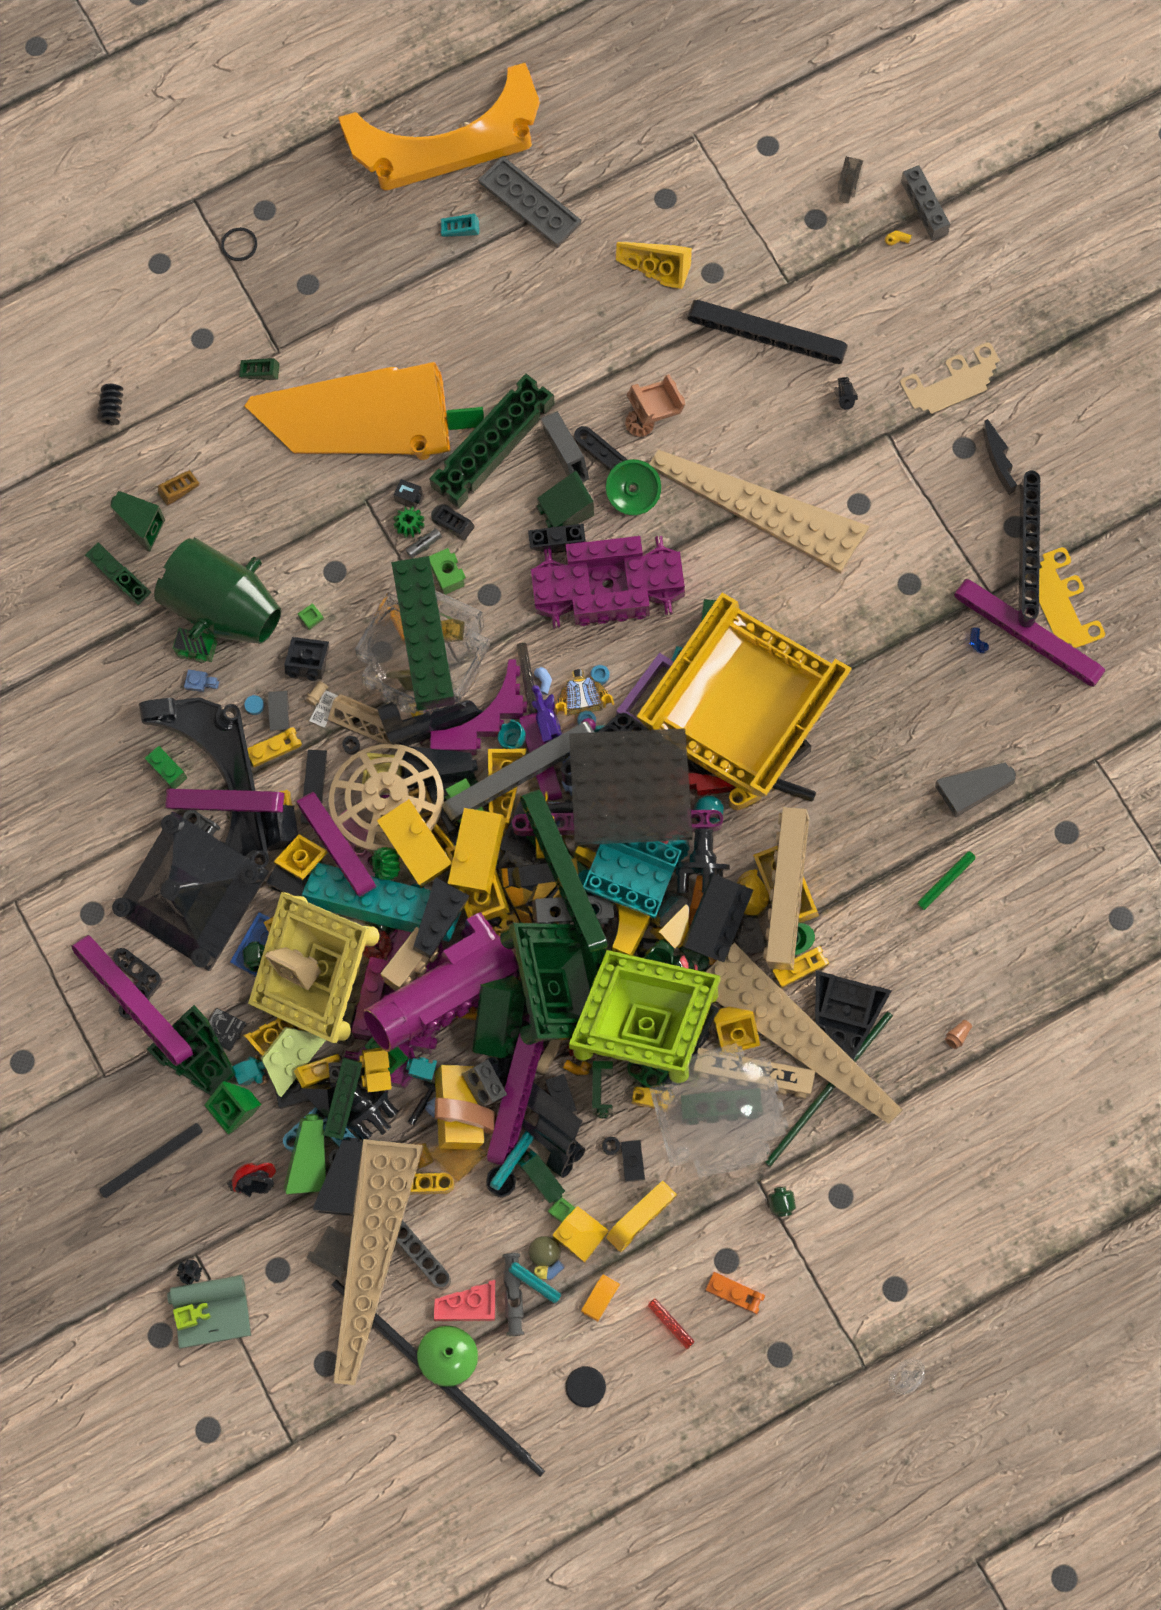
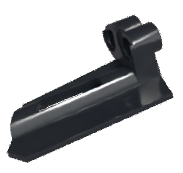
[377,700,484,746]
[507,1076,586,1178]

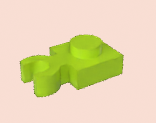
[173,1303,211,1331]

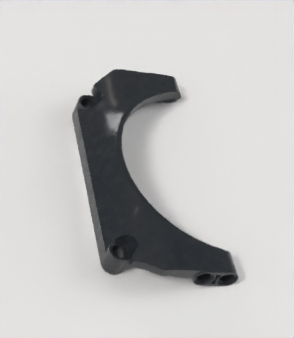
[139,697,269,868]

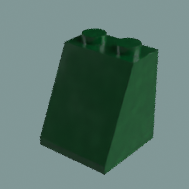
[536,471,594,528]
[110,490,165,552]

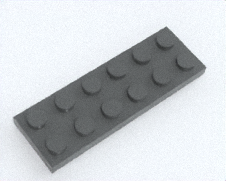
[478,156,582,248]

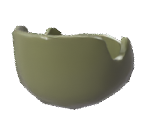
[528,1236,561,1266]

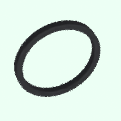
[221,227,257,261]

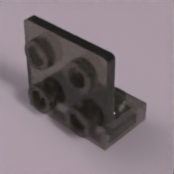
[306,1226,351,1280]

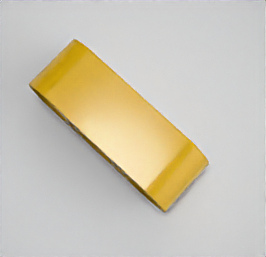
[410,1173,455,1195]

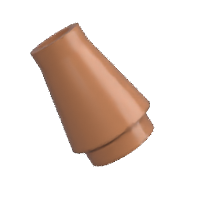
[945,1020,972,1049]

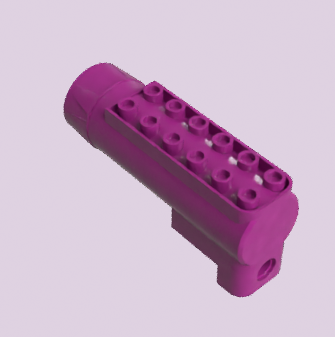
[363,912,520,1052]

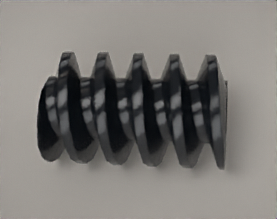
[97,383,124,425]

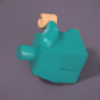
[232,1055,268,1086]

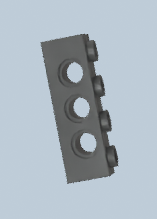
[901,165,950,241]
[532,895,614,924]

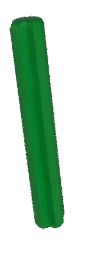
[917,851,976,910]

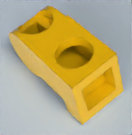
[631,1087,670,1112]

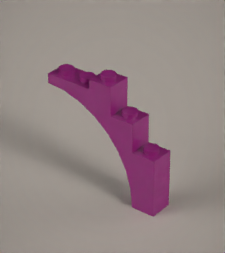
[430,659,527,755]

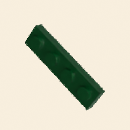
[324,1057,363,1140]

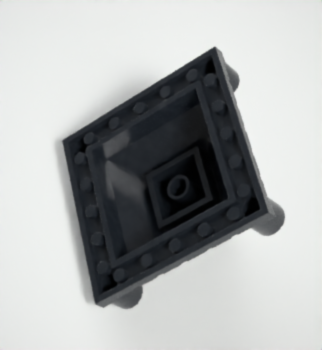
[112,812,269,971]

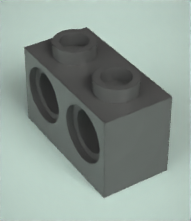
[462,1060,507,1107]

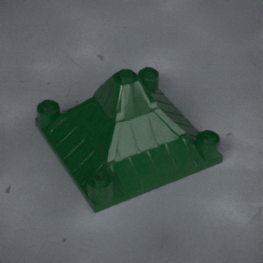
[500,923,606,1045]

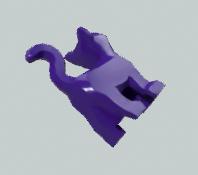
[531,685,562,743]

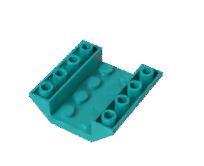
[583,821,682,918]

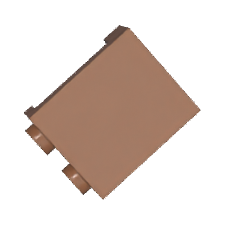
[627,375,685,425]

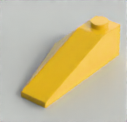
[616,242,692,289]

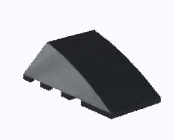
[815,970,892,1061]

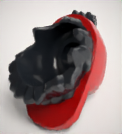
[227,1162,276,1197]

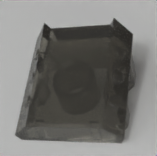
[649,890,688,928]

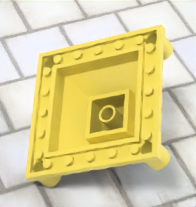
[248,892,379,1043]

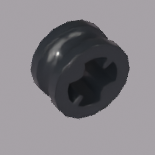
[342,736,360,755]
[602,1137,620,1155]

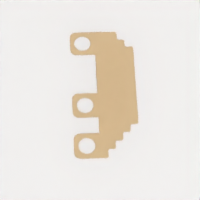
[900,342,1000,413]

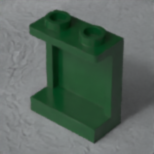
[592,1061,613,1119]

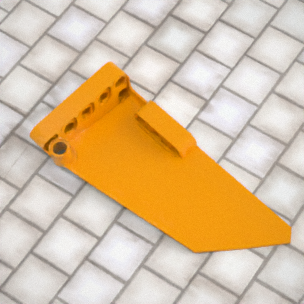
[245,362,450,460]

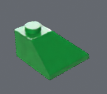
[204,1081,262,1135]

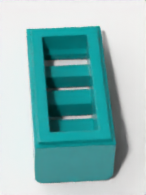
[441,213,479,237]

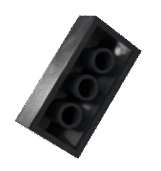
[682,873,753,962]

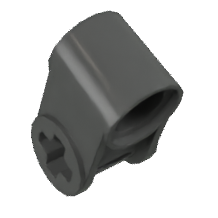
[183,810,221,836]

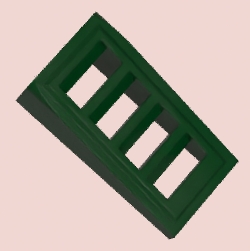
[239,358,279,380]

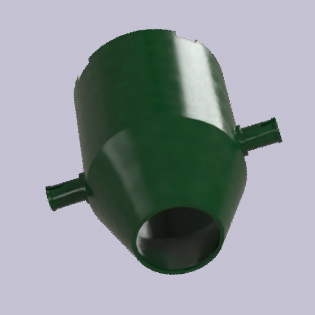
[154,537,282,644]

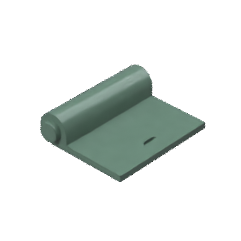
[167,1275,251,1349]

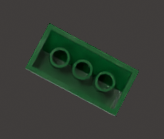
[472,975,525,1058]

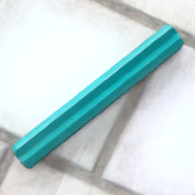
[490,1130,534,1190]

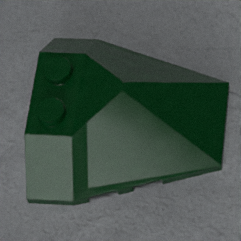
[147,1005,236,1096]

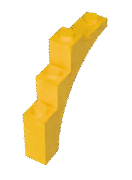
[575,846,650,956]

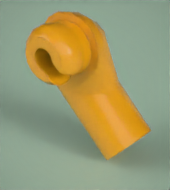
[563,1059,592,1075]

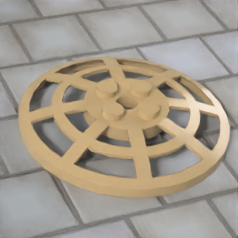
[329,744,444,852]

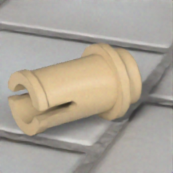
[306,681,328,706]

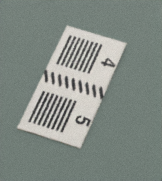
[309,691,338,728]

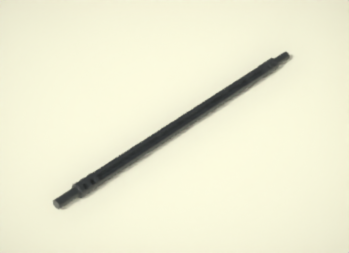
[331,1279,545,1477]

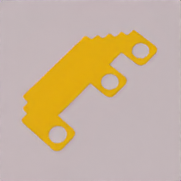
[1039,547,1105,648]

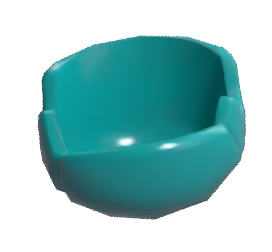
[498,720,526,749]
[693,796,724,824]

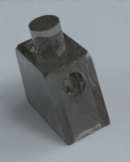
[838,156,863,203]

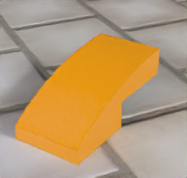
[581,1274,620,1322]

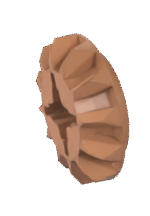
[625,410,655,437]

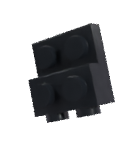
[284,637,329,681]

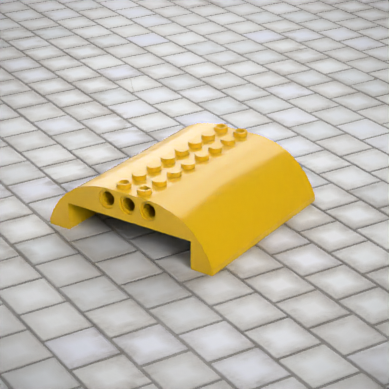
[637,592,852,797]

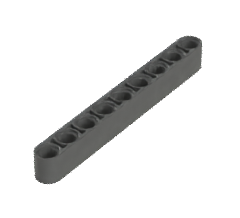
[442,721,595,822]
[329,1149,451,1290]

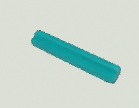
[508,1262,561,1303]

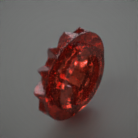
[362,930,392,959]

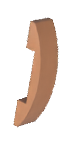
[435,1098,498,1135]

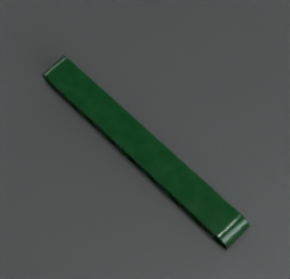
[520,789,608,955]

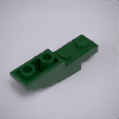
[85,542,152,606]

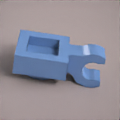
[184,670,219,692]

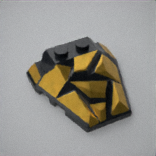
[499,858,578,924]

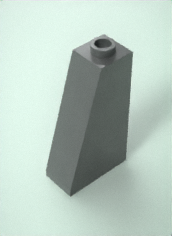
[541,411,589,482]
[935,763,1016,818]

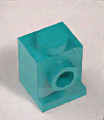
[406,1057,437,1082]

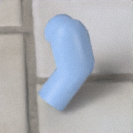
[534,667,552,695]

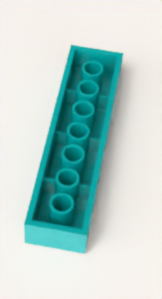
[302,863,463,942]

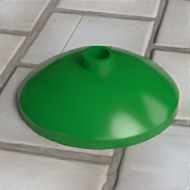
[606,459,661,516]

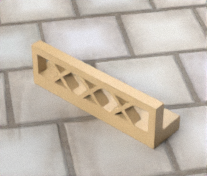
[328,694,392,744]

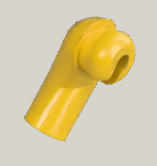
[885,230,912,246]

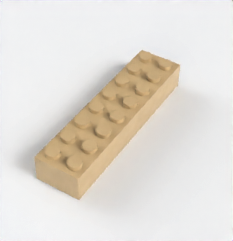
[763,807,809,970]

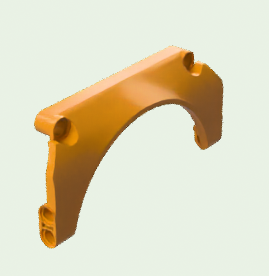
[338,62,540,190]

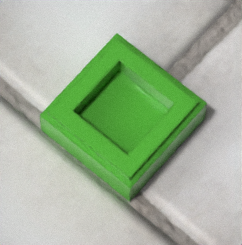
[298,603,324,630]
[548,1198,575,1223]

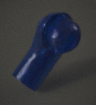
[970,627,989,653]

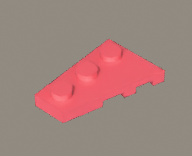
[434,1280,496,1321]

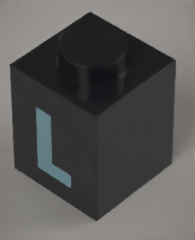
[393,479,424,509]

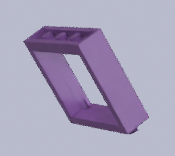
[616,652,675,754]

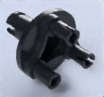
[675,829,730,893]
[334,1081,398,1141]

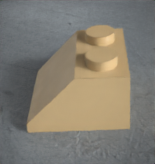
[265,947,321,990]

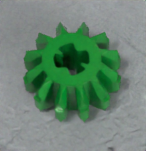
[393,506,425,538]
[371,847,401,880]

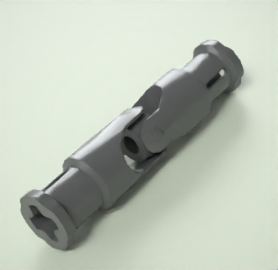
[502,1253,524,1336]

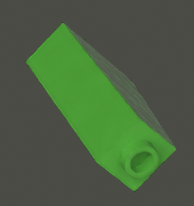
[284,1114,326,1194]

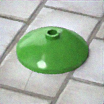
[417,1326,478,1387]

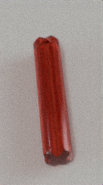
[648,1299,694,1349]

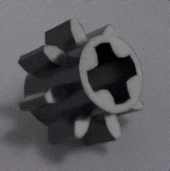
[176,1259,202,1284]

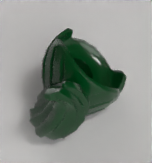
[644,939,674,965]

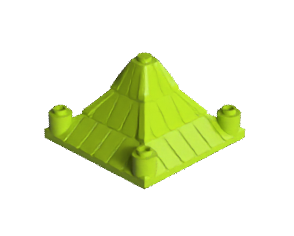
[569,950,720,1083]

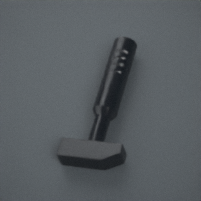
[408,1081,436,1125]

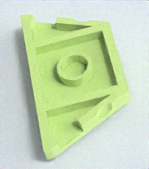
[261,1027,326,1097]

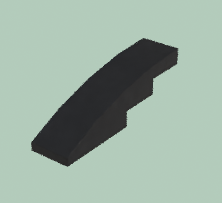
[983,419,1017,495]

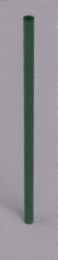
[764,1011,893,1167]

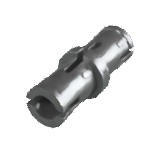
[405,528,442,559]

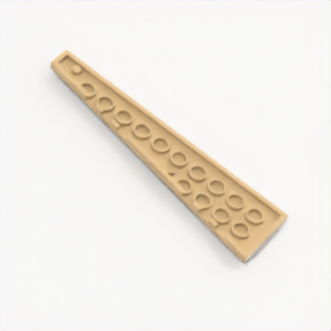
[649,450,869,574]
[706,943,903,1124]
[334,1139,423,1385]

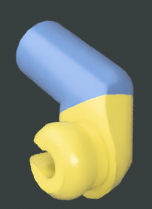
[534,1260,565,1280]

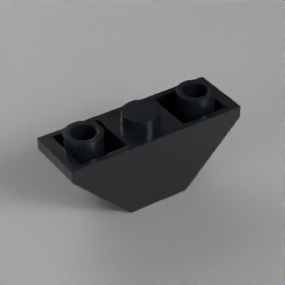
[528,524,586,553]

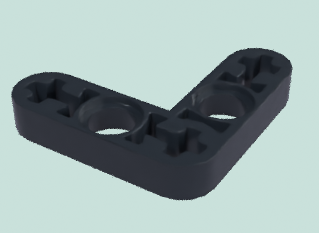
[113,948,162,1020]

